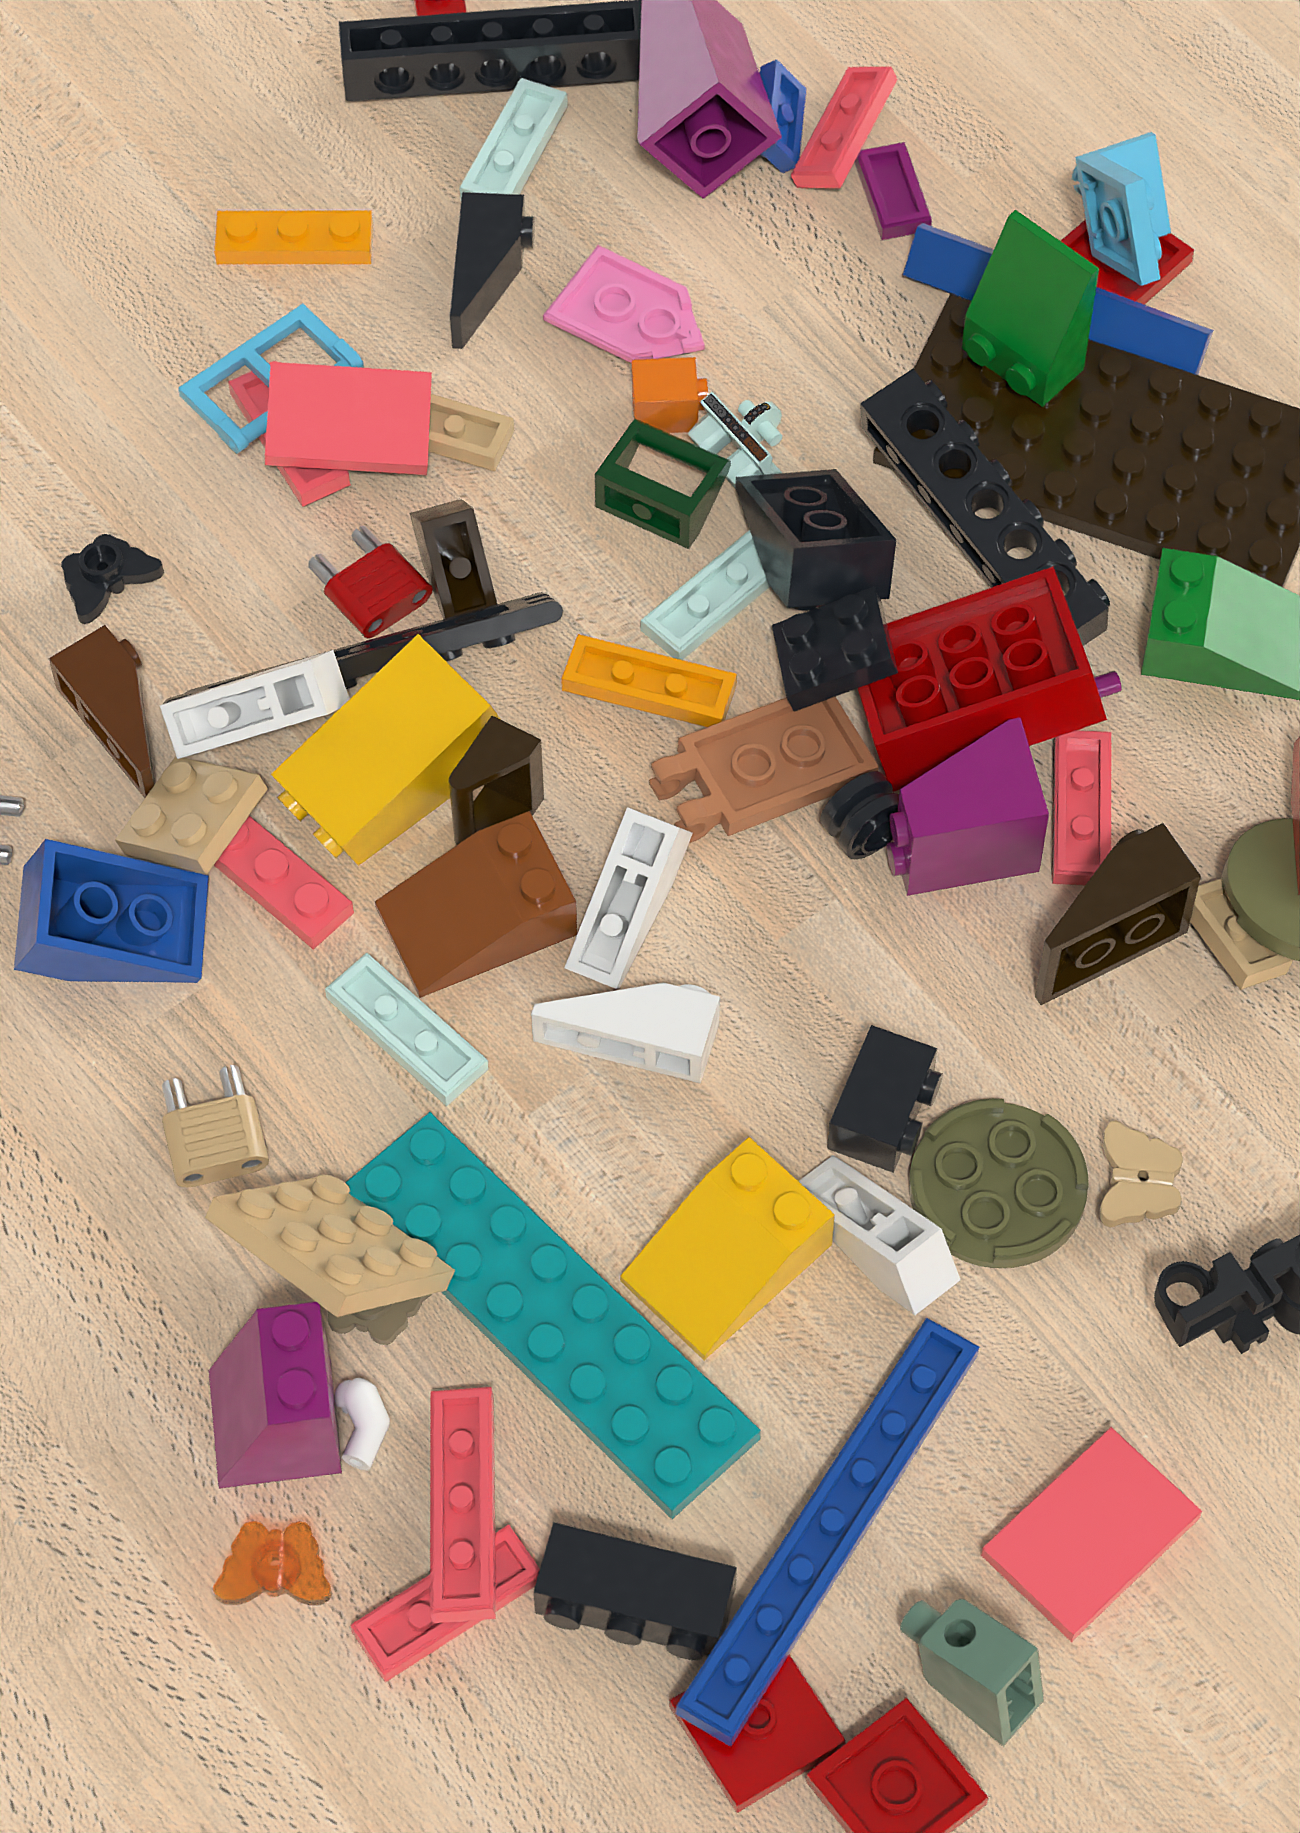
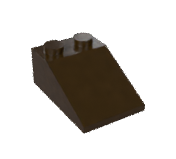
[1035,823,1201,1006]

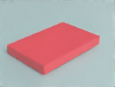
[265,362,432,475]
[981,1427,1202,1642]

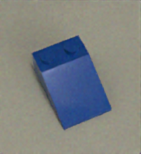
[14,839,209,983]

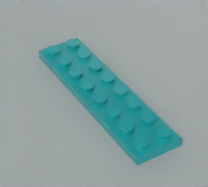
[345,1112,761,1519]

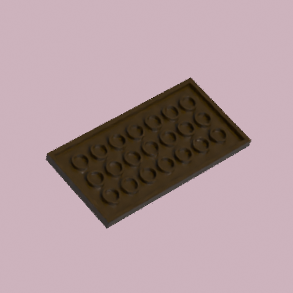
[873,294,1300,588]

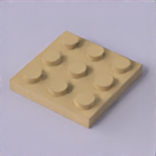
[205,1175,455,1317]

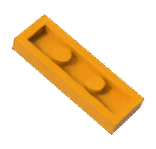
[214,210,373,265]
[561,634,737,727]

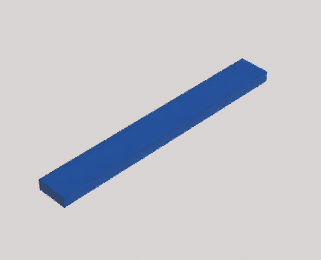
[676,1318,980,1747]

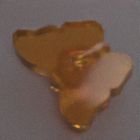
[213,1521,332,1606]

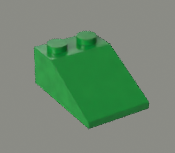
[962,210,1099,407]
[1141,548,1300,700]

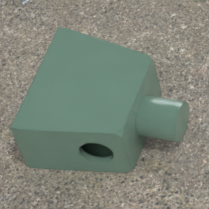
[900,1599,1044,1747]

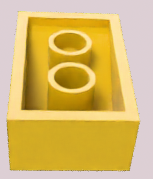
[620,1137,835,1361]

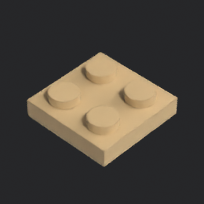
[115,756,268,874]

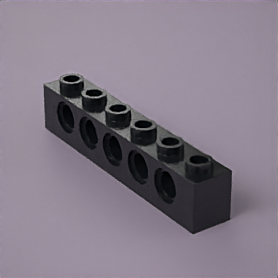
[339,0,642,102]
[860,369,1110,646]

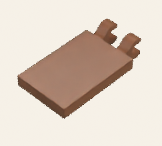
[649,697,879,843]

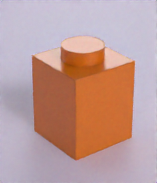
[632,357,708,433]

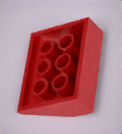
[858,566,1107,792]

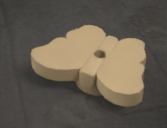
[1100,1120,1183,1227]

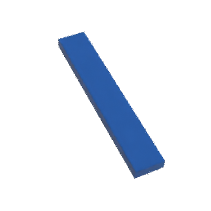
[903,223,1213,375]

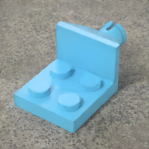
[1072,132,1171,286]

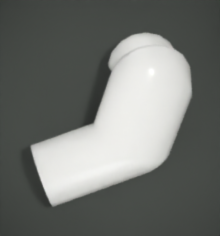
[334,1378,390,1470]

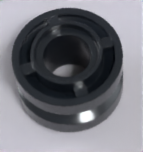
[820,771,899,860]

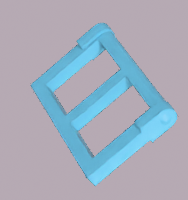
[178,303,364,454]

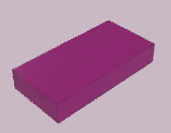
[855,142,932,241]

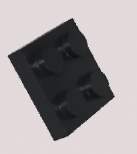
[772,586,898,712]

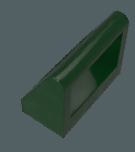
[595,419,731,549]

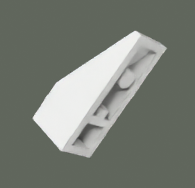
[160,650,349,759]
[564,807,693,989]
[531,983,720,1084]
[799,1155,960,1315]

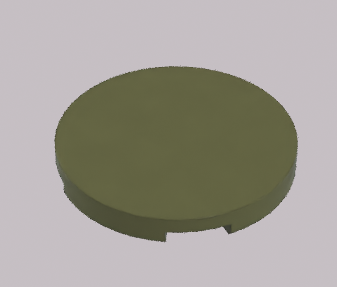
[1222,818,1300,961]
[909,1099,1089,1269]

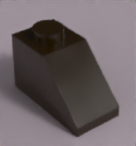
[410,499,497,619]

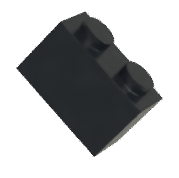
[827,1025,943,1173]

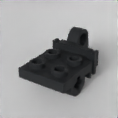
[1154,1234,1300,1354]

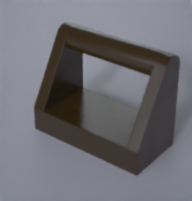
[449,716,544,845]

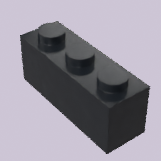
[533,1522,737,1660]

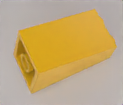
[271,634,501,866]

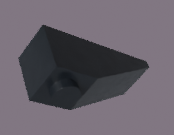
[450,192,535,349]

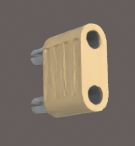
[162,1065,269,1188]

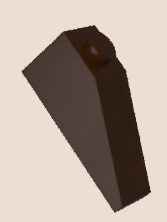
[49,625,155,798]

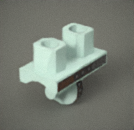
[687,392,783,489]

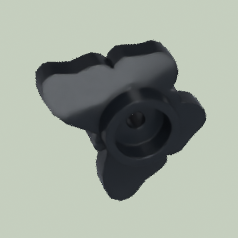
[61,534,164,624]

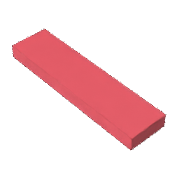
[430,1387,496,1623]

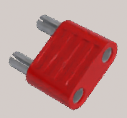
[308,526,433,639]

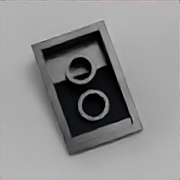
[735,469,897,611]

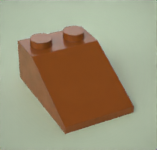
[375,811,578,998]

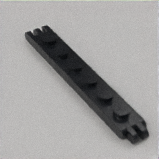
[163,592,563,704]

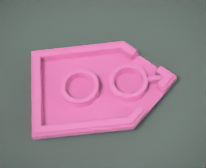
[543,245,704,363]

